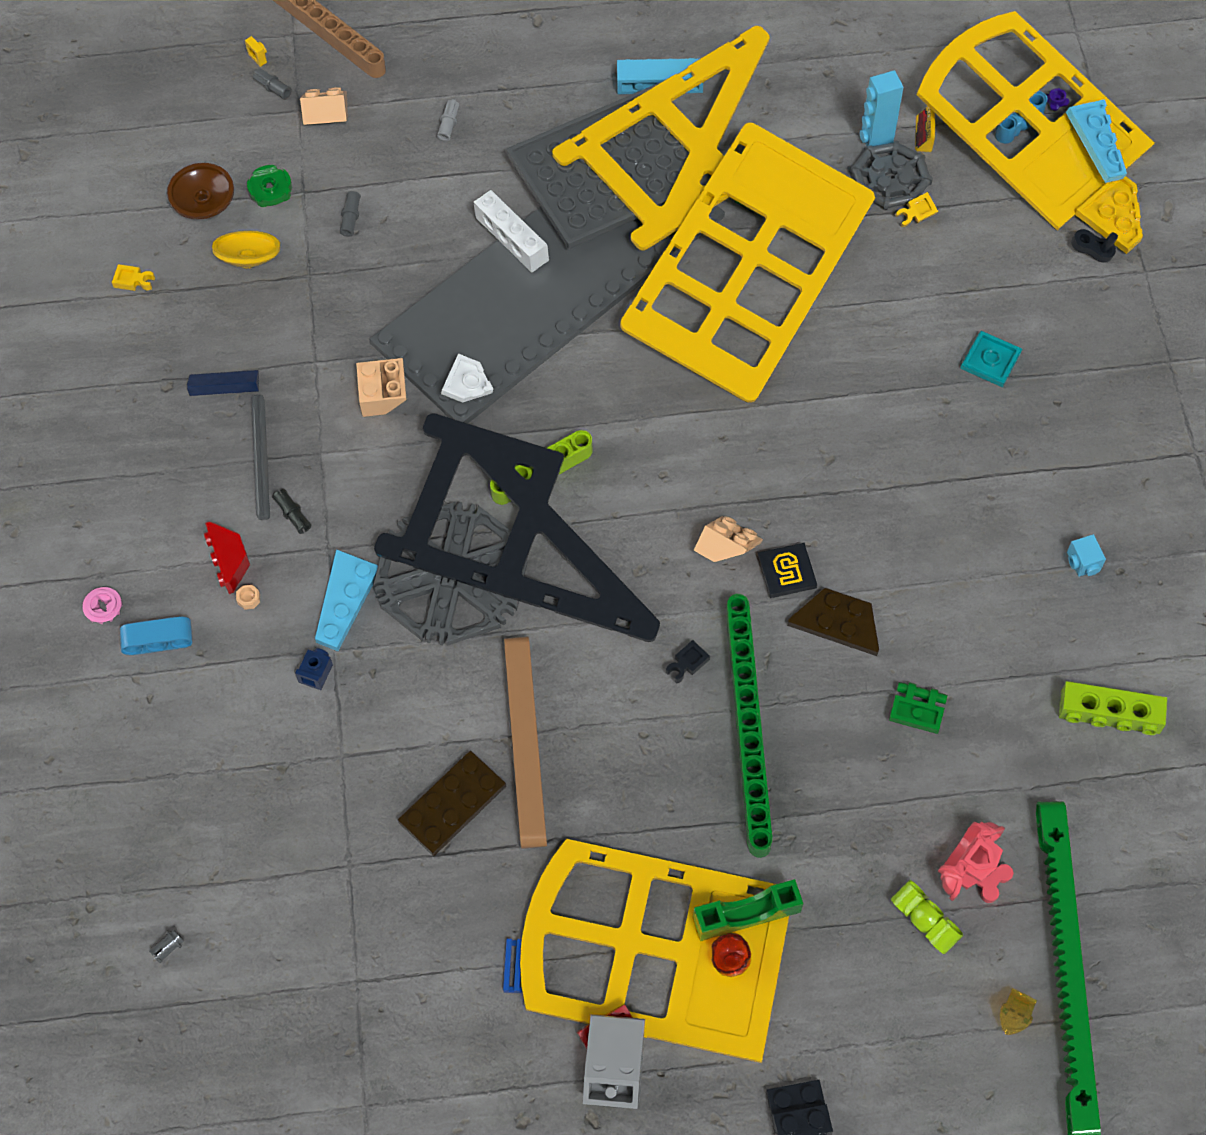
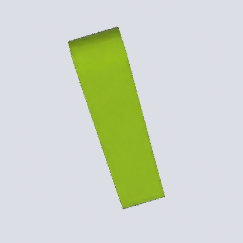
[490,430,593,505]

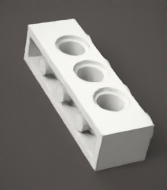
[473,190,549,273]

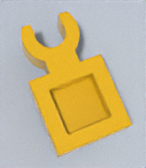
[895,192,938,227]
[112,264,155,291]

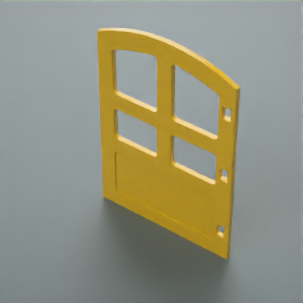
[916,11,1155,231]
[520,839,789,1063]

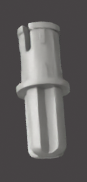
[437,99,459,141]

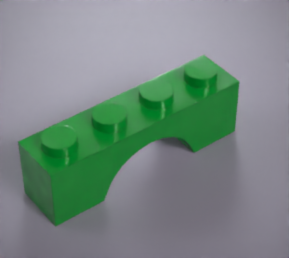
[693,879,804,941]

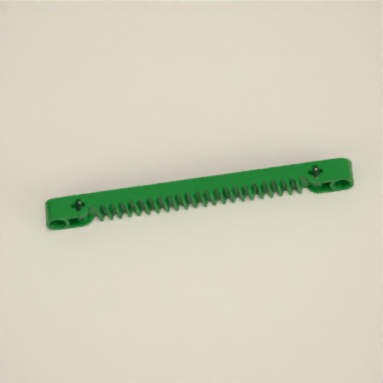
[1036,801,1101,1135]

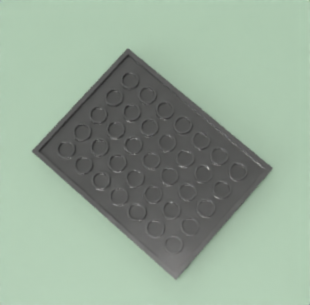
[506,83,712,249]

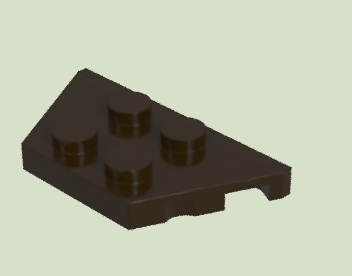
[787,588,879,656]

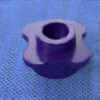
[1046,88,1070,111]

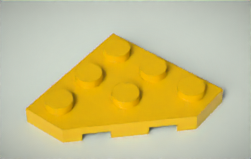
[1075,176,1143,254]

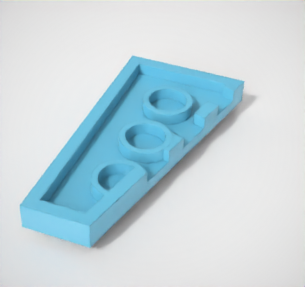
[1066,99,1127,183]
[315,550,378,651]

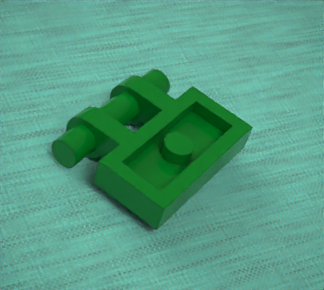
[889,682,948,734]

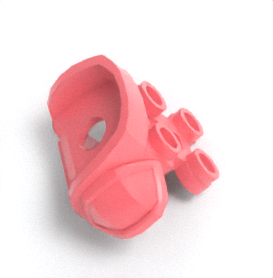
[938,822,1014,903]

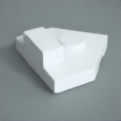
[441,354,493,403]

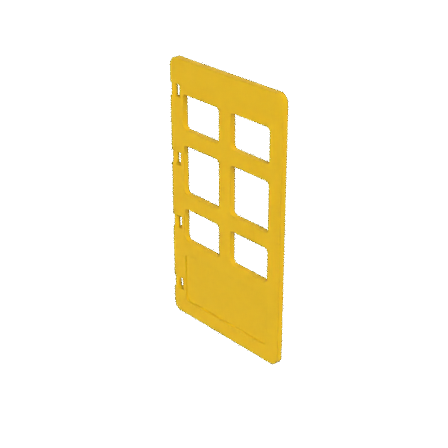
[620,122,875,403]

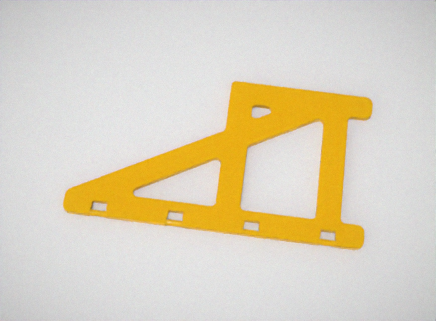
[552,26,770,250]

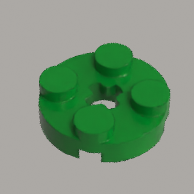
[247,165,292,207]

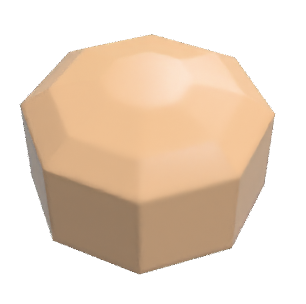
[236,585,260,610]

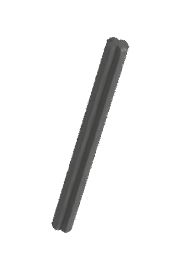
[251,395,270,520]

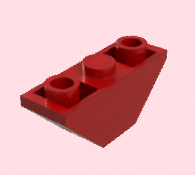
[204,522,250,594]

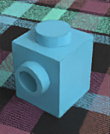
[1067,534,1106,577]

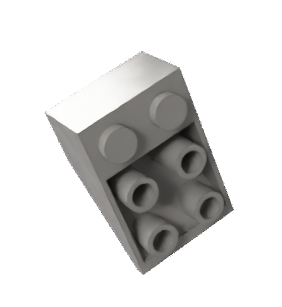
[583,1015,645,1109]

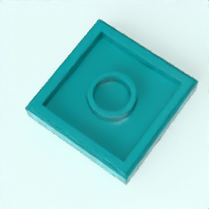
[961,331,1023,388]

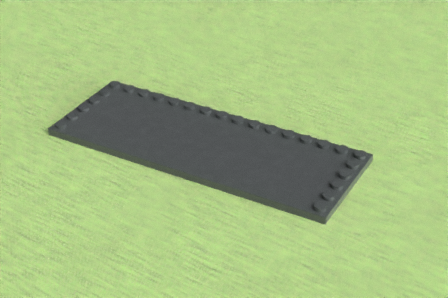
[369,205,725,423]

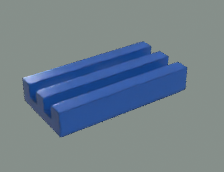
[503,939,523,993]

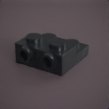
[766,1079,833,1135]

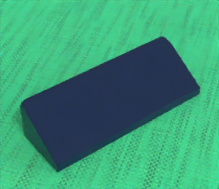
[187,370,259,396]

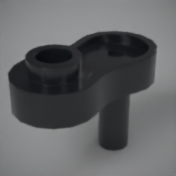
[1071,229,1118,263]

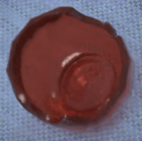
[711,932,751,977]

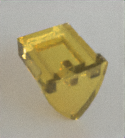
[1000,988,1037,1035]

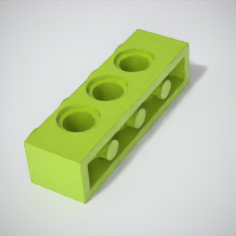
[1059,681,1167,735]

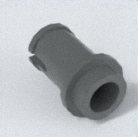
[149,930,184,963]

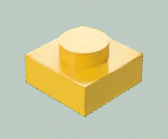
[245,36,267,67]

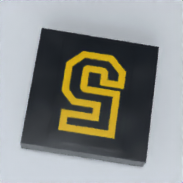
[757,543,817,598]

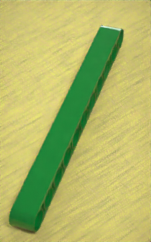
[726,594,773,858]

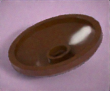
[167,163,234,219]

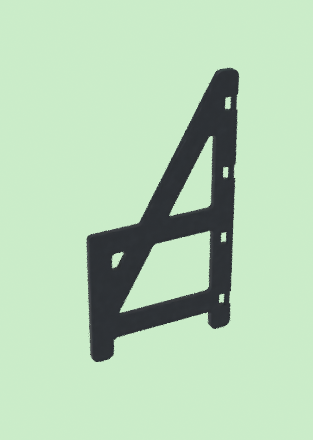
[374,413,660,642]

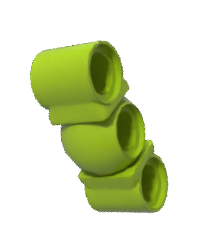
[891,880,963,954]

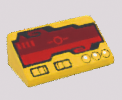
[915,106,935,152]

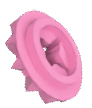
[83,587,123,624]

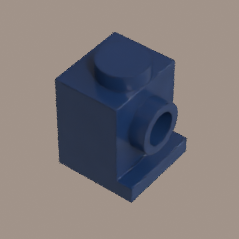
[295,648,333,690]

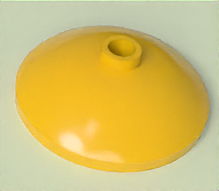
[212,231,280,268]

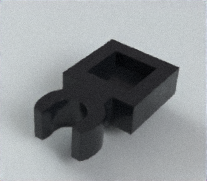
[666,640,710,684]

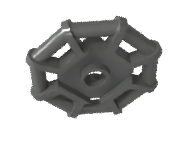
[850,140,933,210]

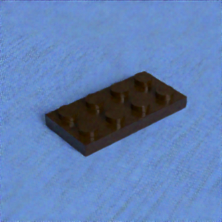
[398,750,507,857]

